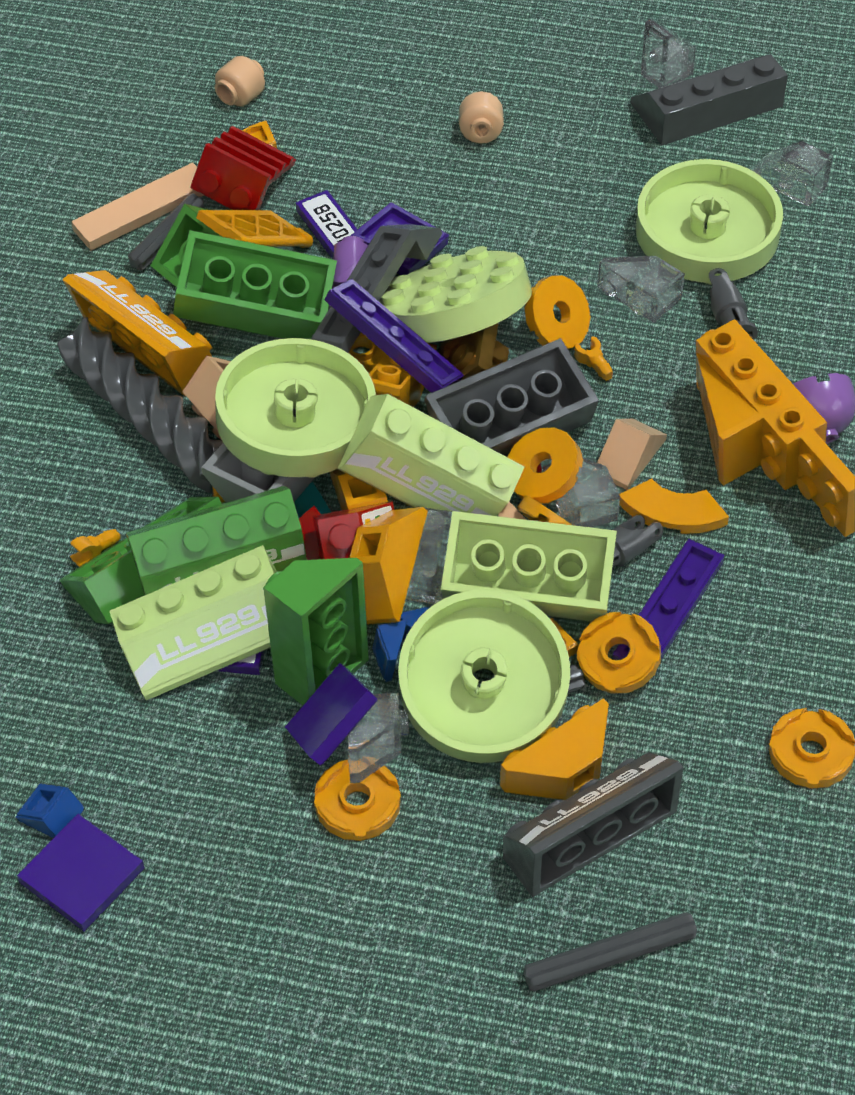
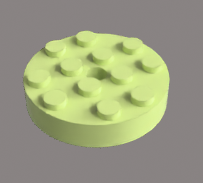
[636,159,783,285]
[379,246,532,343]
[215,338,376,478]
[398,590,570,763]

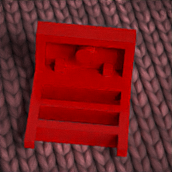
[190,126,296,210]

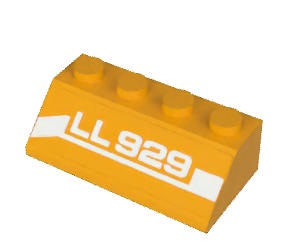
[62,270,212,396]

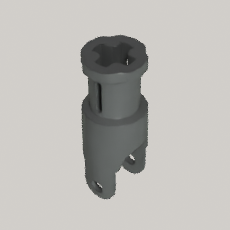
[709,268,758,340]
[613,515,663,568]

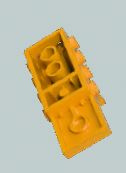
[696,319,855,537]

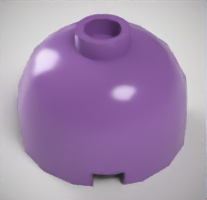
[793,373,855,444]

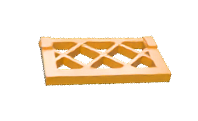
[196,210,313,248]

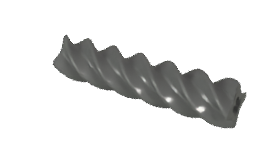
[57,317,223,494]

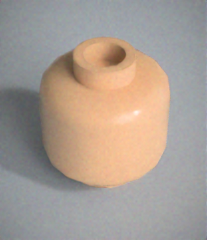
[215,56,265,107]
[459,91,504,144]

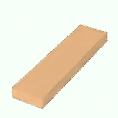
[71,162,204,251]

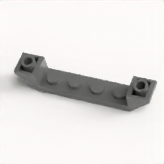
[311,224,442,353]

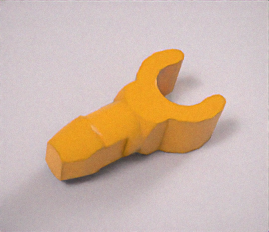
[574,336,613,381]
[70,529,121,567]

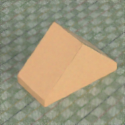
[594,419,667,490]

